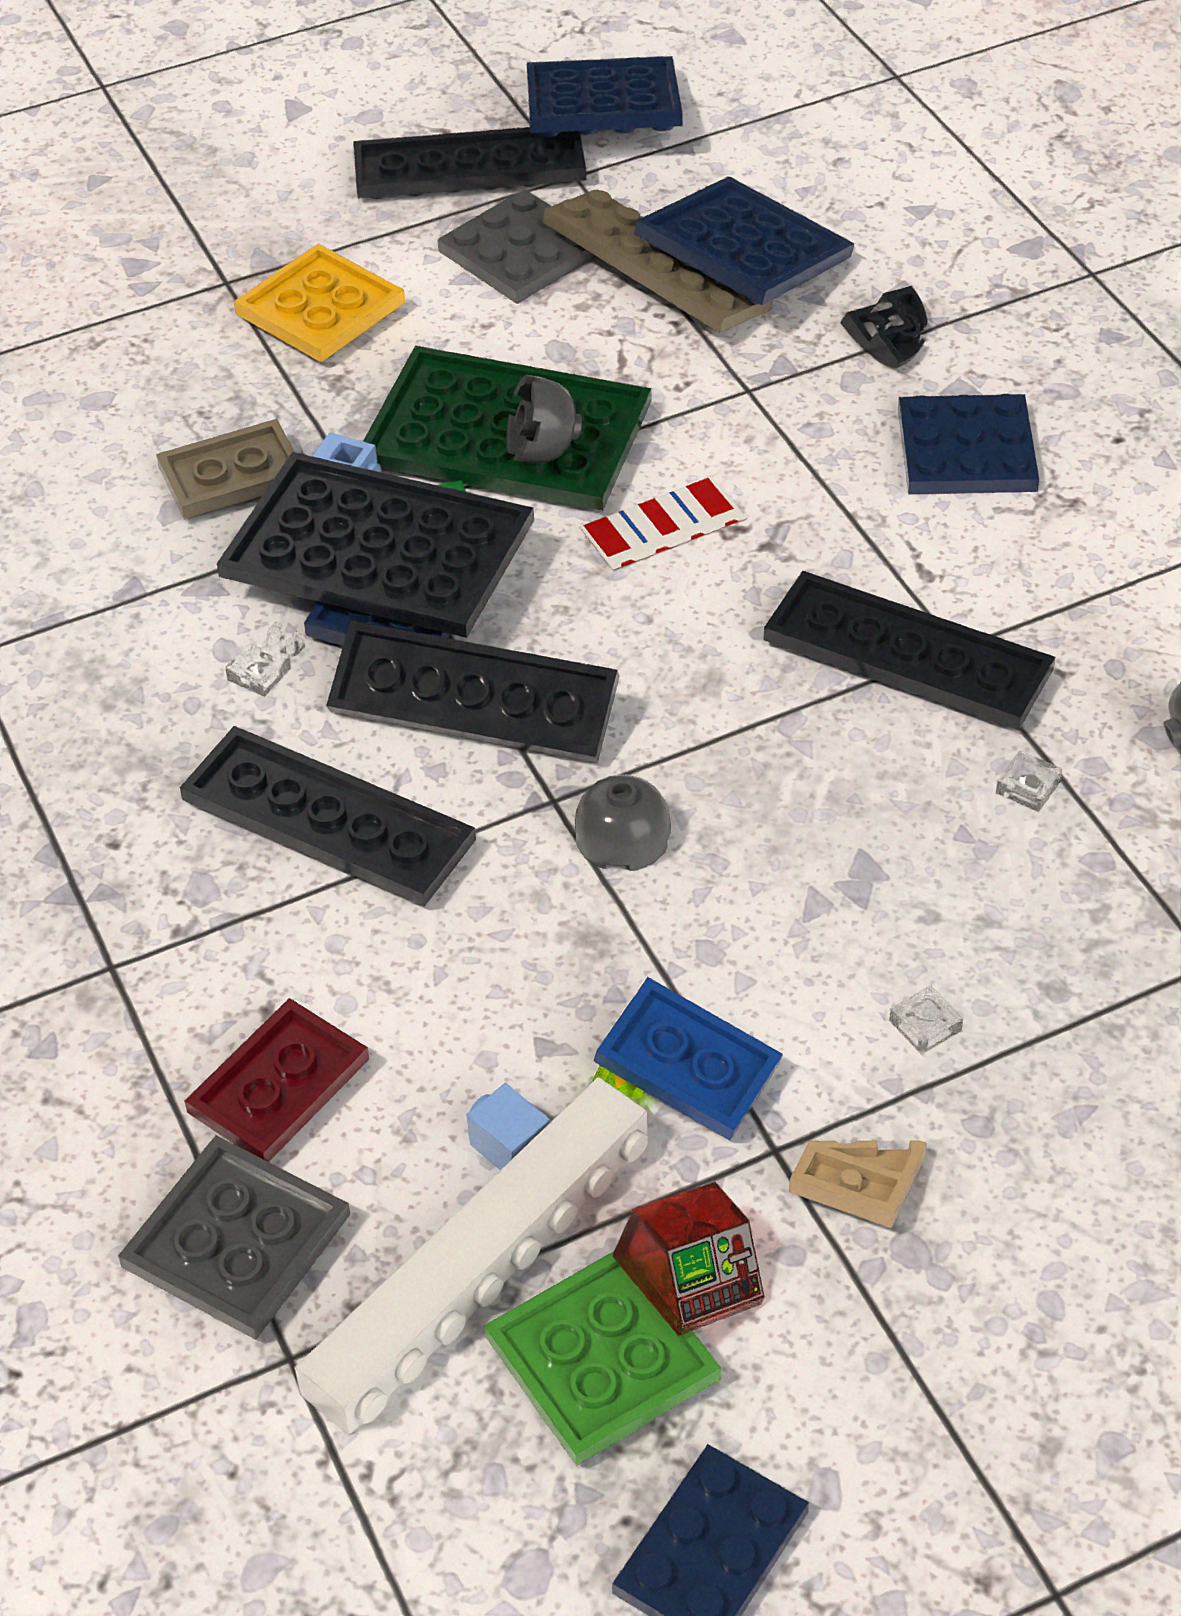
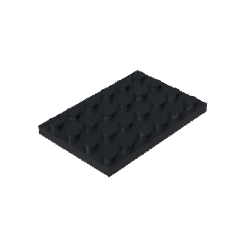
[216,452,534,638]

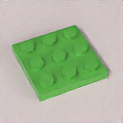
[484,1244,721,1466]

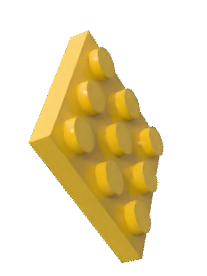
[234,243,405,363]

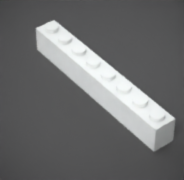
[295,1077,649,1436]

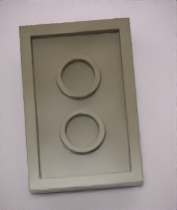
[156,419,295,520]

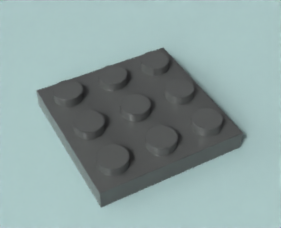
[437,189,596,304]
[118,1135,351,1340]

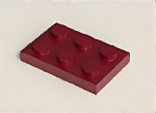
[184,998,369,1162]

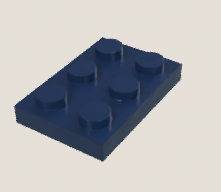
[612,1444,809,1616]

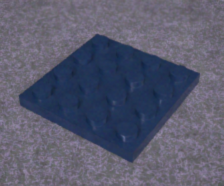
[526,56,683,137]
[634,176,855,305]

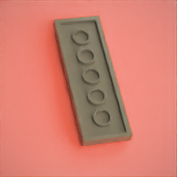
[543,189,773,333]

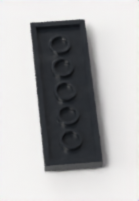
[353,127,586,199]
[763,570,1056,730]
[326,620,620,763]
[179,726,476,906]

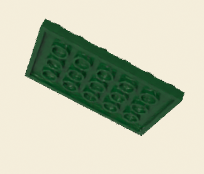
[363,345,652,511]

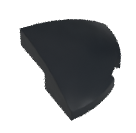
[840,286,928,368]

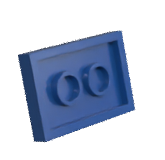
[593,977,783,1141]

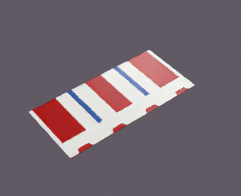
[579,476,747,570]

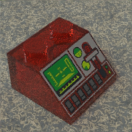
[612,1181,765,1336]

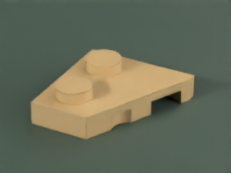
[789,1140,927,1228]

